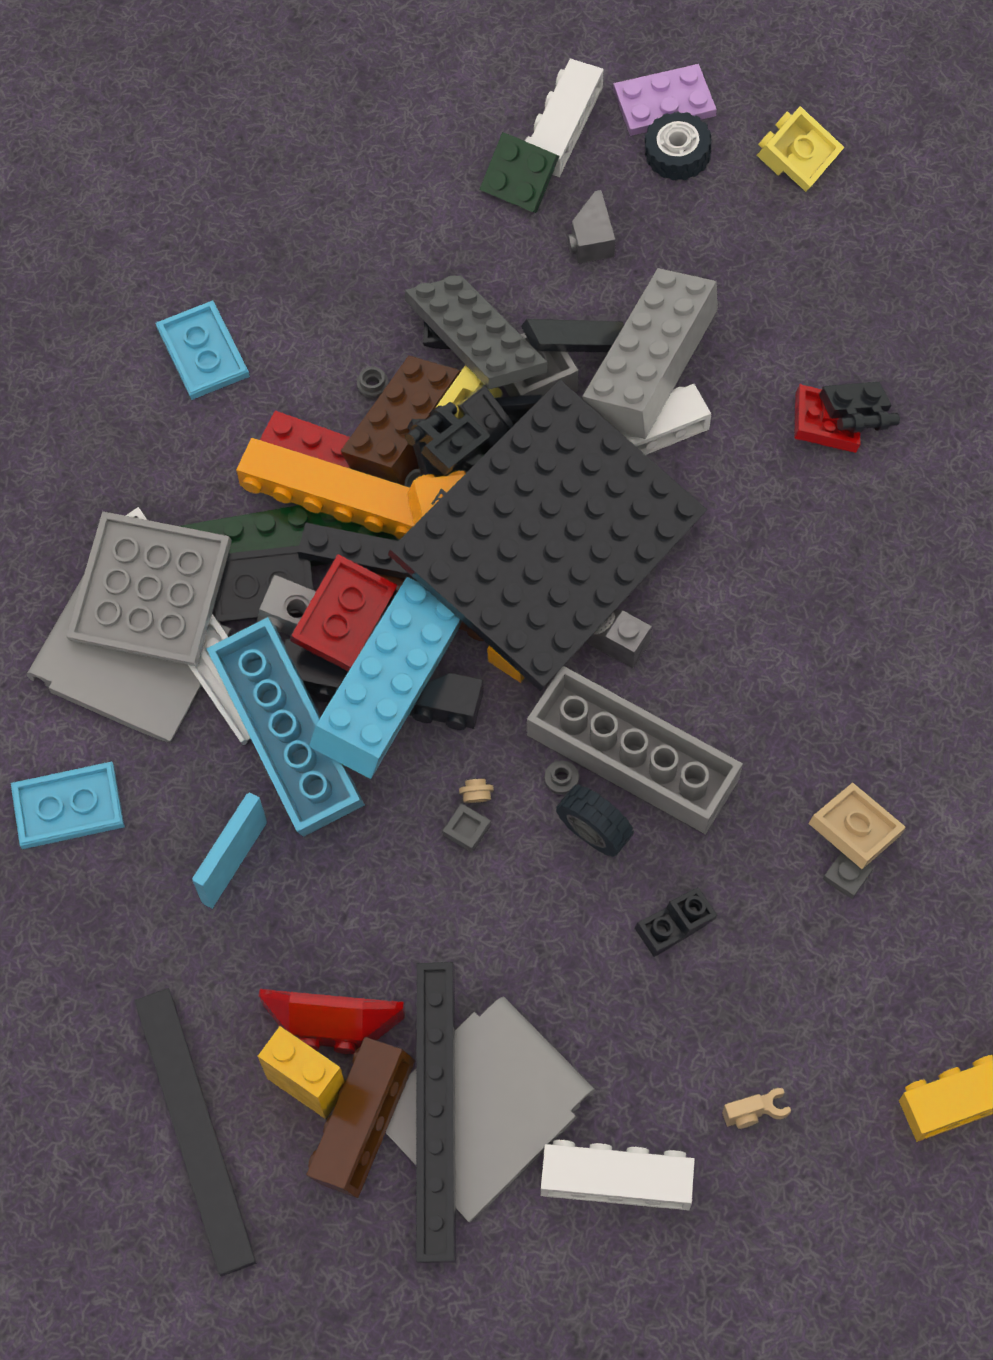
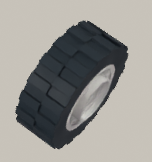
[645,111,712,181]

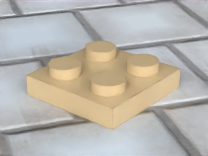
[809,783,906,869]

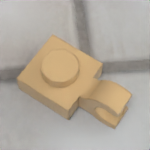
[722,1088,791,1129]

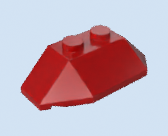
[259,989,406,1054]

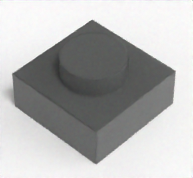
[443,803,491,853]
[823,852,873,899]

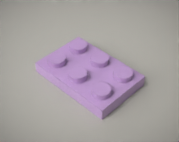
[613,64,717,136]

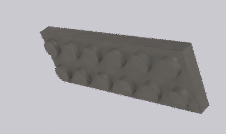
[405,275,548,390]

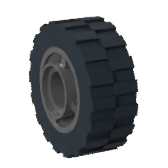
[556,785,634,857]

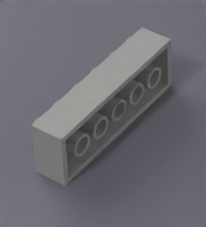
[582,268,718,439]
[527,666,743,835]

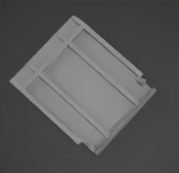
[27,575,232,743]
[386,997,595,1223]

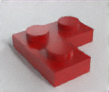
[794,384,860,453]

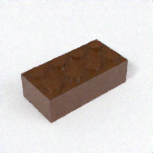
[341,355,461,486]

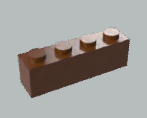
[306,1037,415,1198]

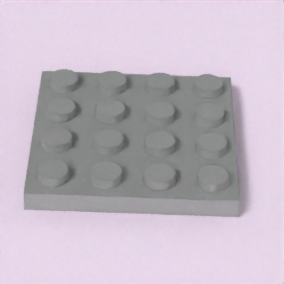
[66,511,232,667]

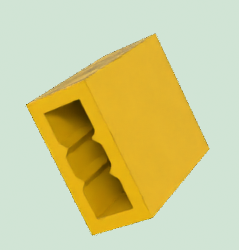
[258,1026,345,1119]

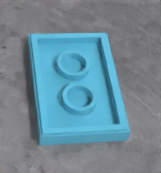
[155,300,250,400]
[11,761,124,849]
[192,792,267,909]

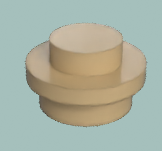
[459,779,494,803]

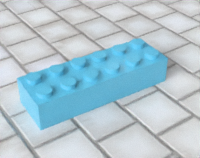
[309,577,462,779]
[206,617,365,837]

